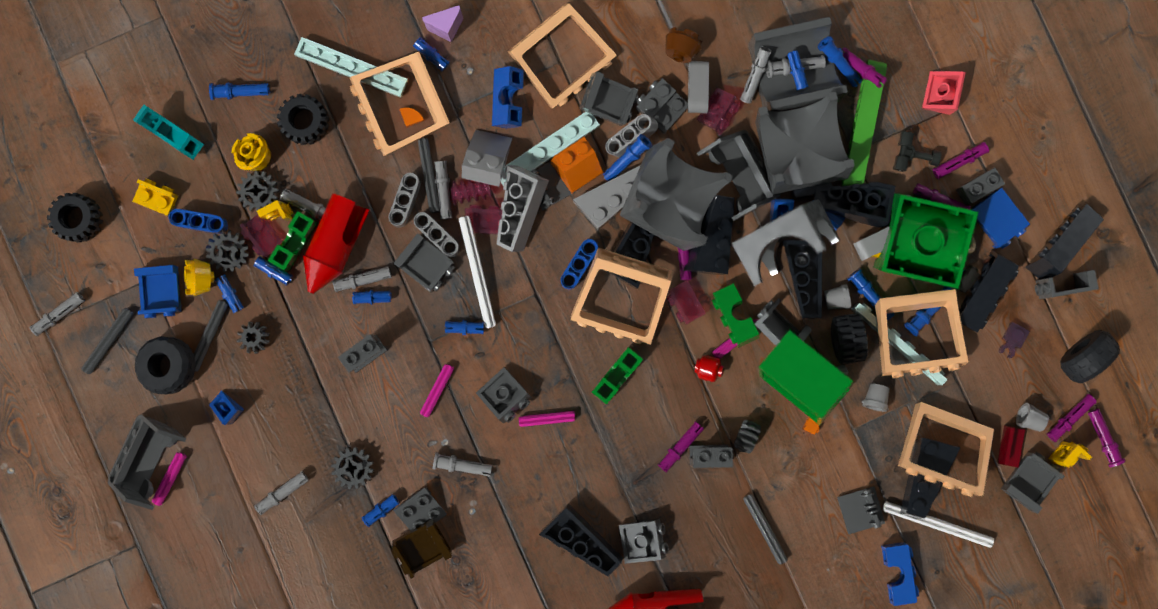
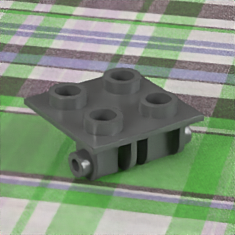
[531,163,576,211]
[837,486,885,534]
[393,487,447,531]

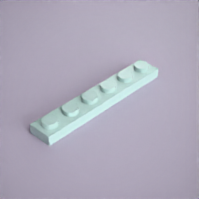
[294,37,408,98]
[501,112,600,187]
[851,303,948,385]

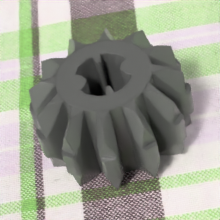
[237,321,270,354]
[734,420,761,454]

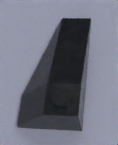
[814,182,895,228]

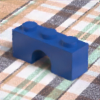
[492,66,524,129]
[881,542,919,606]

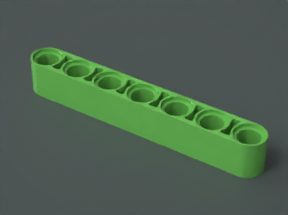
[841,60,887,186]

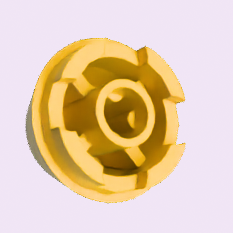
[231,133,271,171]
[184,258,214,296]

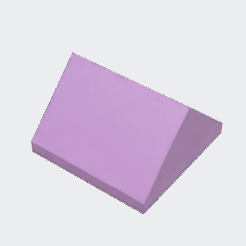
[422,5,463,42]

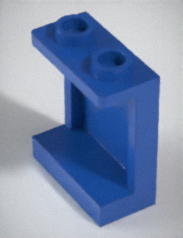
[970,188,1030,249]
[134,265,182,318]

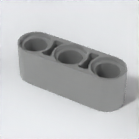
[688,61,709,114]
[605,114,658,158]
[388,173,421,228]
[414,212,460,257]
[853,226,890,261]

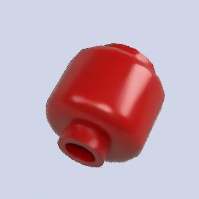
[695,355,724,382]

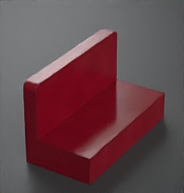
[997,426,1025,468]

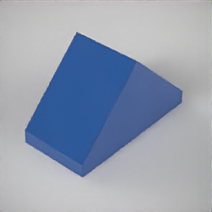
[770,199,794,223]
[209,390,244,425]

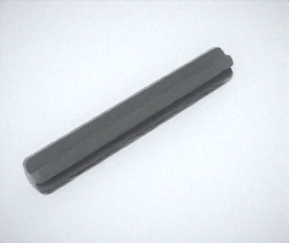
[418,138,440,213]
[194,300,229,371]
[81,308,134,374]
[743,494,788,565]

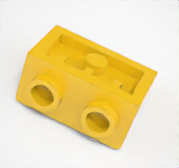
[132,178,178,216]
[257,200,294,221]
[1048,441,1092,468]

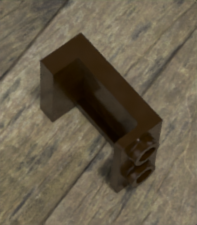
[391,518,452,579]

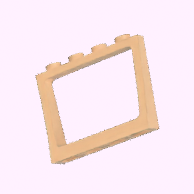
[508,3,617,109]
[350,52,450,156]
[571,247,672,345]
[875,289,968,378]
[898,402,994,497]

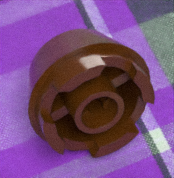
[665,27,702,63]

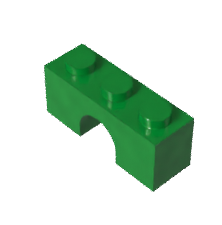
[268,211,318,272]
[711,283,759,348]
[592,347,643,405]

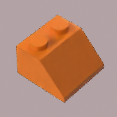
[550,137,603,194]

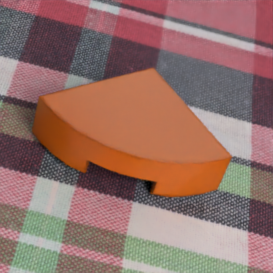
[400,108,424,127]

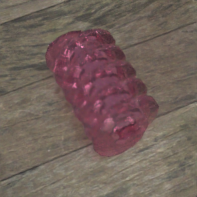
[451,179,492,206]

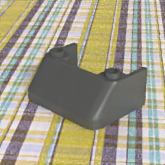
[697,130,781,221]
[108,414,186,510]

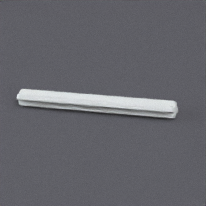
[459,216,496,328]
[883,501,994,548]

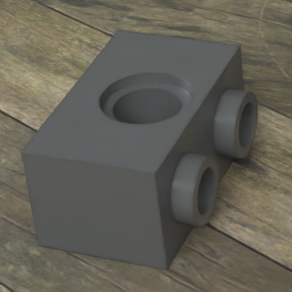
[956,168,1005,205]

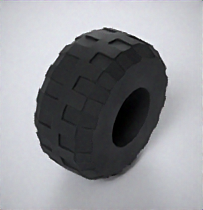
[1060,330,1120,384]
[135,336,196,394]

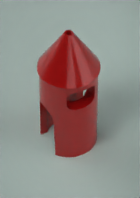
[303,193,370,294]
[608,589,704,609]

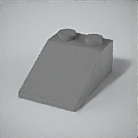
[462,130,512,186]

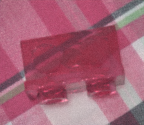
[697,88,740,135]
[239,214,283,257]

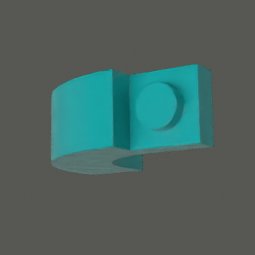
[133,104,204,160]

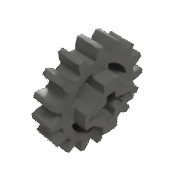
[236,170,280,212]
[206,230,249,272]
[331,447,374,489]

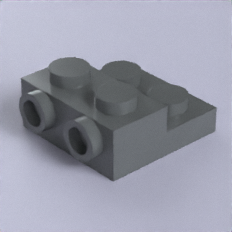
[636,78,688,134]
[476,367,532,424]
[619,519,668,564]

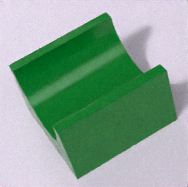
[873,193,978,289]
[758,330,853,426]

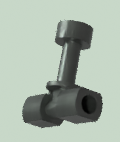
[893,131,942,172]

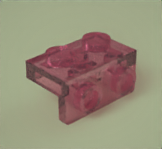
[465,205,503,235]
[666,280,706,325]

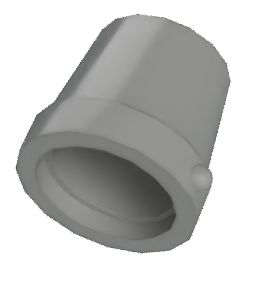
[824,284,851,310]
[862,383,889,412]
[1016,403,1049,432]

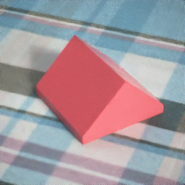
[922,71,966,115]

